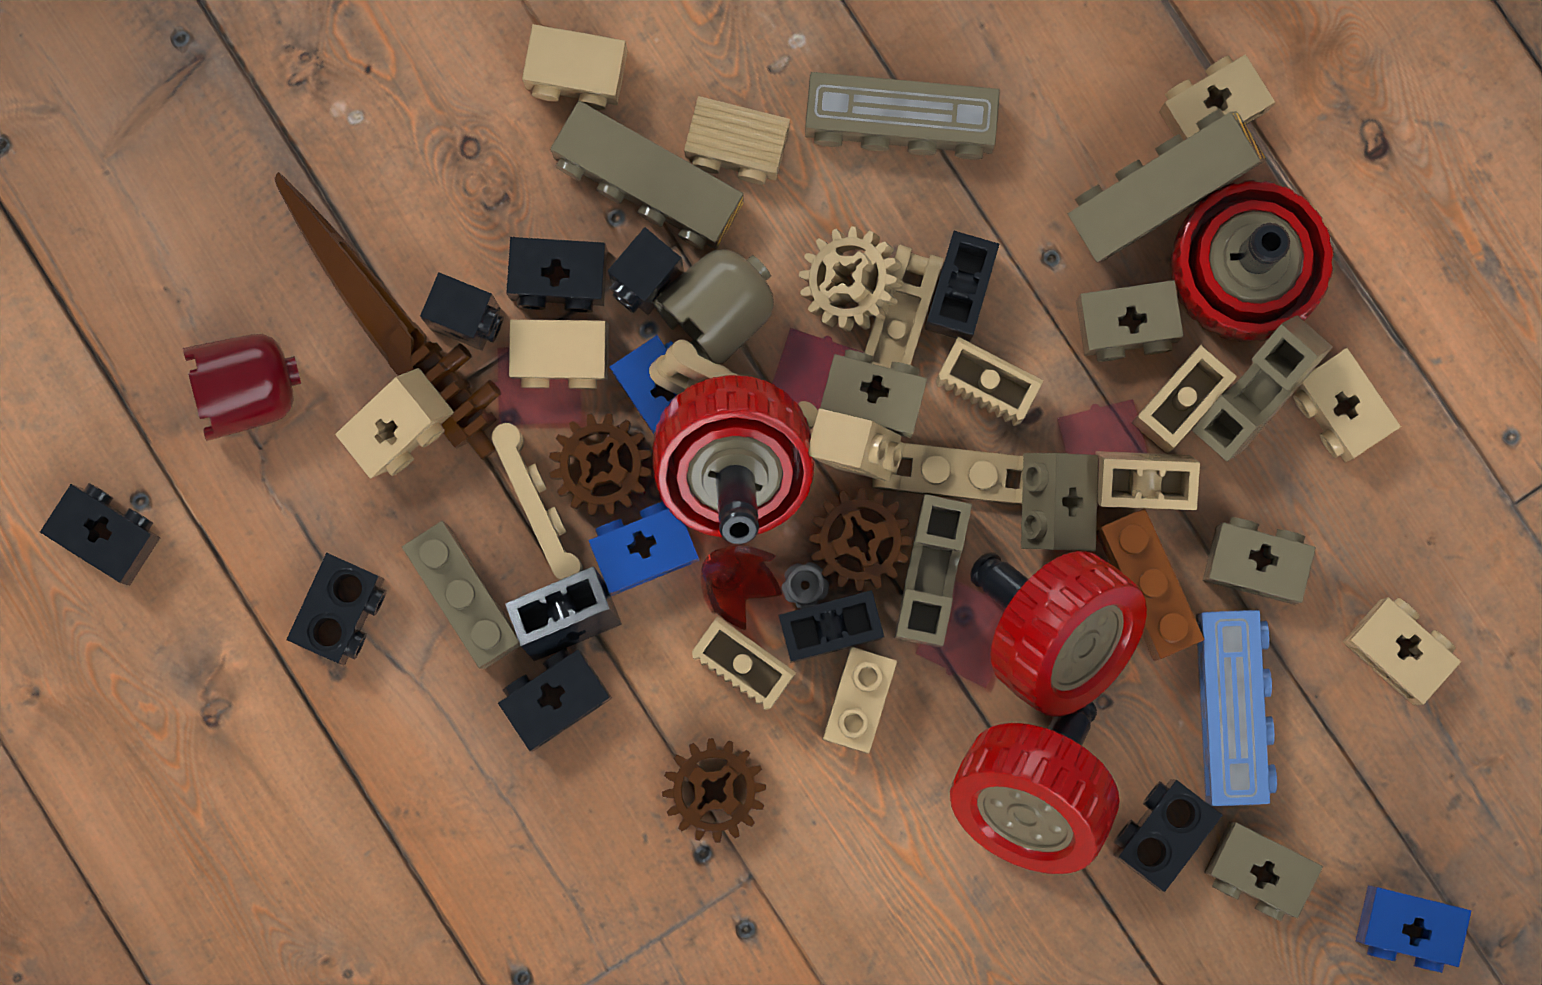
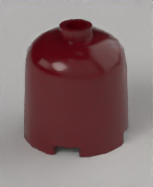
[183,334,301,441]

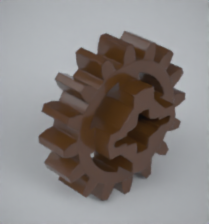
[549,413,652,517]
[809,488,912,592]
[662,738,766,843]

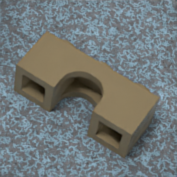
[1192,315,1333,462]
[894,494,972,648]
[402,521,520,670]

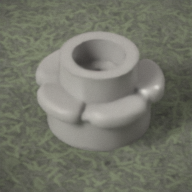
[782,562,829,609]

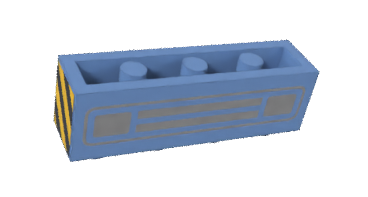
[1196,610,1277,806]

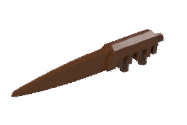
[275,172,501,460]

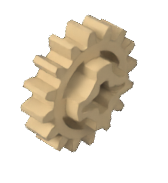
[799,226,903,332]

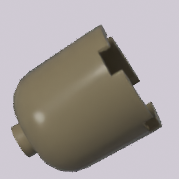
[653,249,774,364]

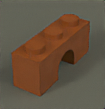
[1096,508,1205,661]

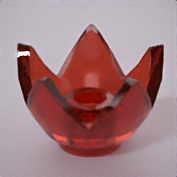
[701,545,782,630]

